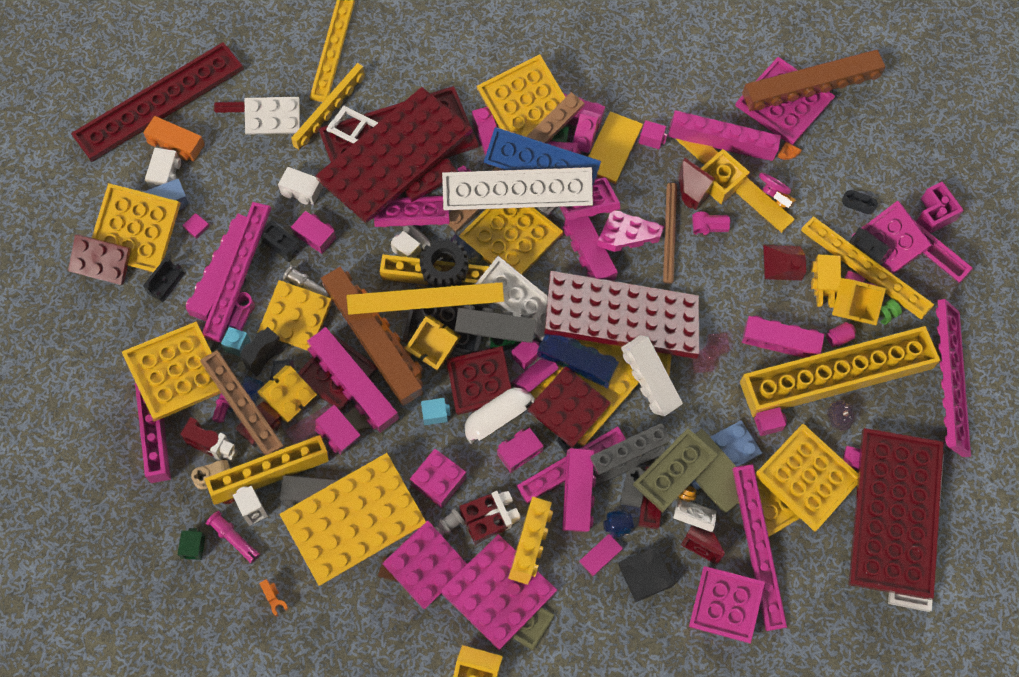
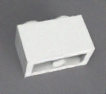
[145,148,181,188]
[278,167,323,205]
[233,486,268,526]

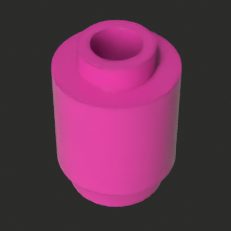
[826,322,856,347]

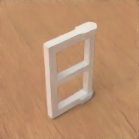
[327,106,378,144]

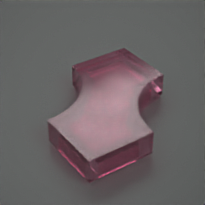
[692,333,730,373]

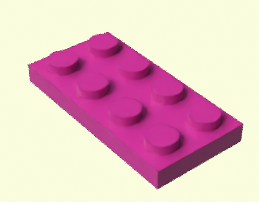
[374,196,449,227]

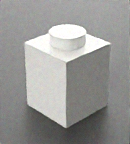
[391,231,421,258]

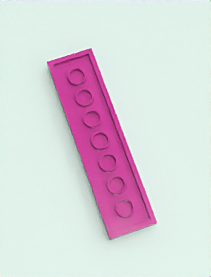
[936,299,971,457]

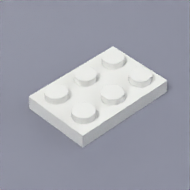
[245,97,300,135]

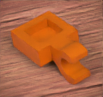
[259,579,288,617]

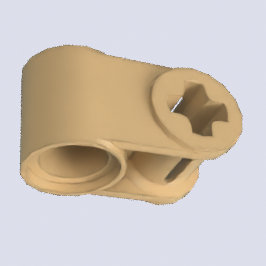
[191,460,230,490]

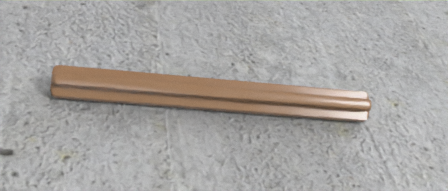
[663,183,677,284]

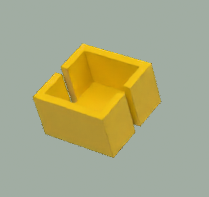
[832,278,886,325]
[405,315,462,370]
[257,365,317,422]

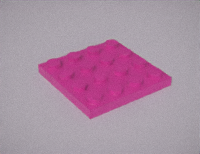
[735,57,835,145]
[441,534,557,651]

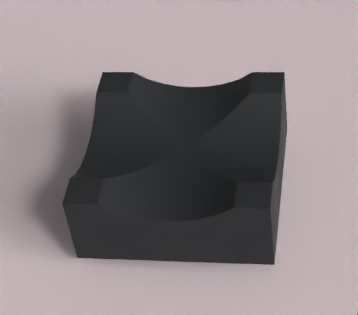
[240,327,284,377]
[619,546,675,603]

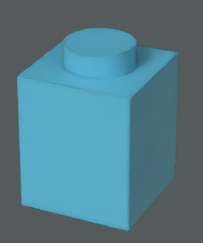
[221,327,250,357]
[421,398,451,425]

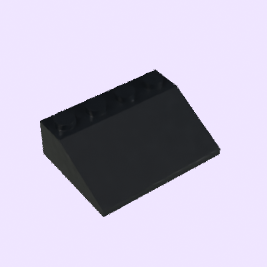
[402,285,492,356]

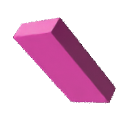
[579,534,623,577]

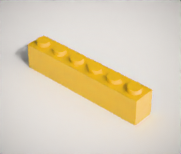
[380,254,489,286]
[204,435,329,505]

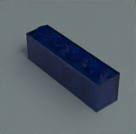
[537,334,619,388]

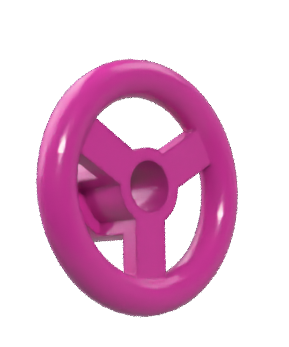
[759,173,791,197]

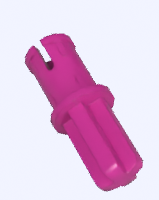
[212,393,231,423]

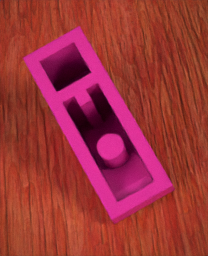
[472,107,496,166]

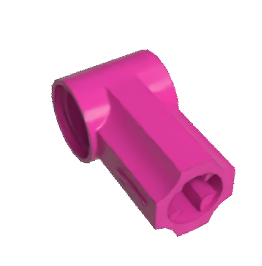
[692,212,730,235]
[227,292,255,331]

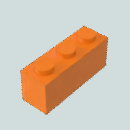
[143,116,205,161]

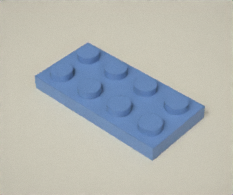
[690,421,762,490]

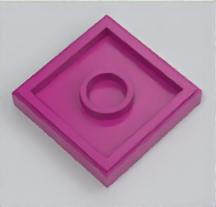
[511,359,559,392]

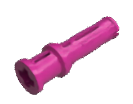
[206,511,260,564]

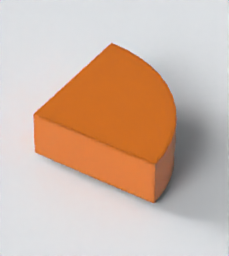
[777,142,802,160]

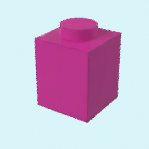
[639,120,668,149]
[511,339,542,370]
[754,407,787,436]

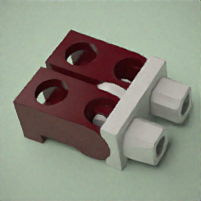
[180,417,238,462]
[459,491,520,545]

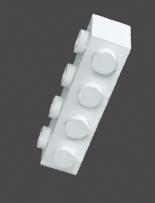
[621,336,683,416]

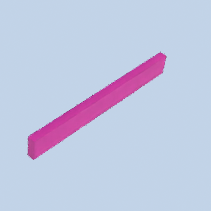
[202,202,271,343]
[732,464,787,631]

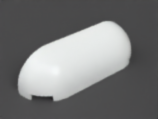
[465,388,535,444]

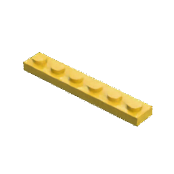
[291,63,365,150]

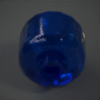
[603,509,634,538]

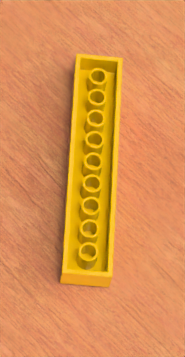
[740,326,940,417]

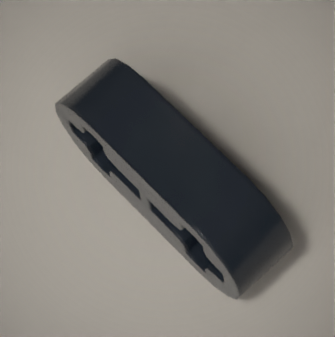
[842,190,878,214]

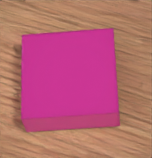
[182,213,210,239]

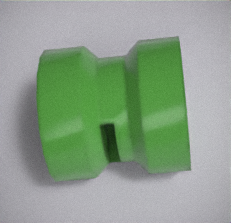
[879,299,902,325]

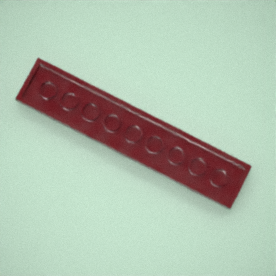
[71,42,244,162]

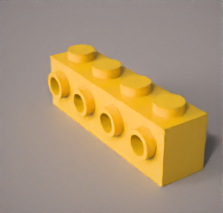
[508,497,553,585]

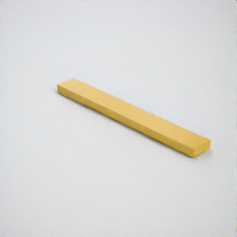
[310,0,355,102]
[676,139,795,233]
[801,216,934,320]
[347,282,504,315]

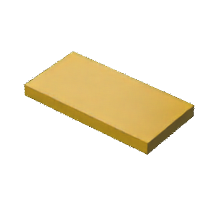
[588,111,643,184]

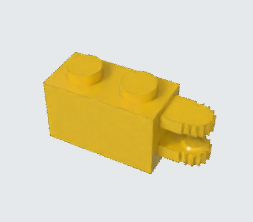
[811,254,841,308]

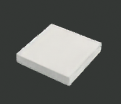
[673,498,717,532]

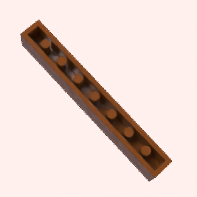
[742,50,886,111]
[321,266,424,406]

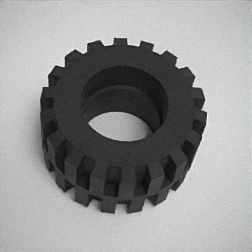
[420,238,469,288]

